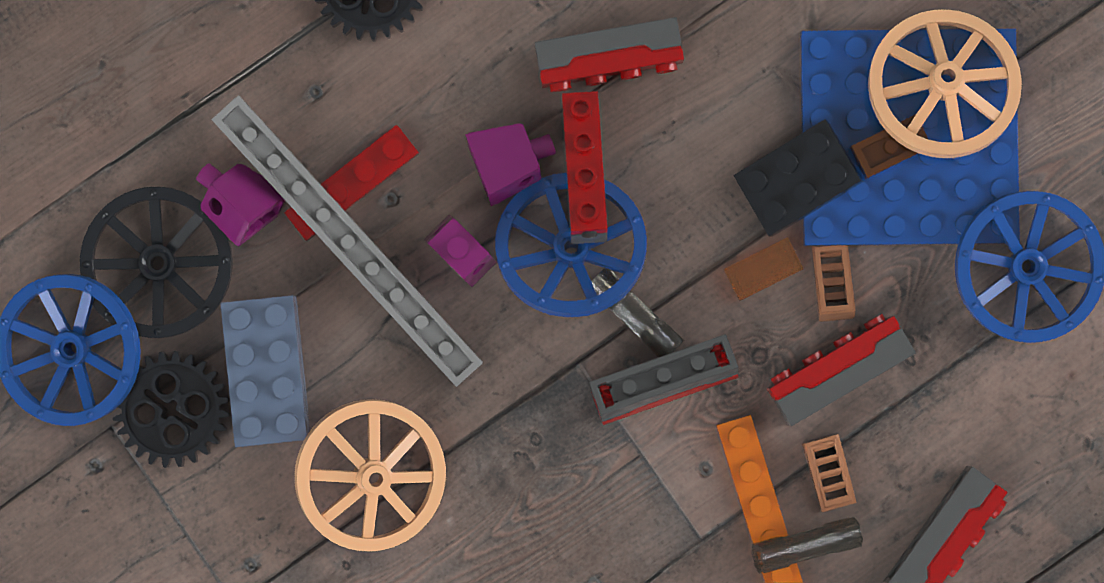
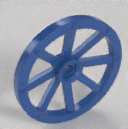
[495,173,647,317]
[955,191,1104,343]
[0,274,141,426]

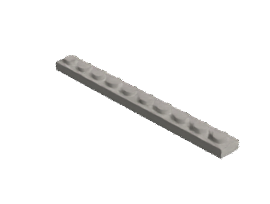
[211,95,483,387]

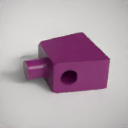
[465,123,556,206]
[196,163,285,247]
[424,215,497,287]

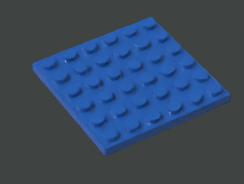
[800,28,1020,246]

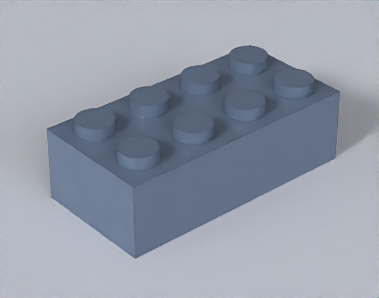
[220,295,310,447]

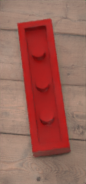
[284,125,419,241]

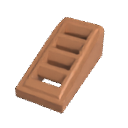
[812,245,856,322]
[802,434,857,512]

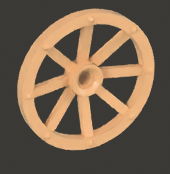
[868,10,1022,158]
[295,399,446,551]

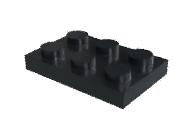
[733,119,864,237]

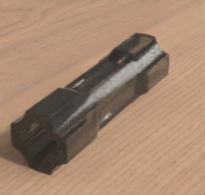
[591,268,684,358]
[751,517,863,574]

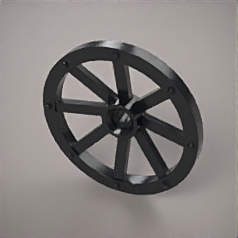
[80,187,233,338]

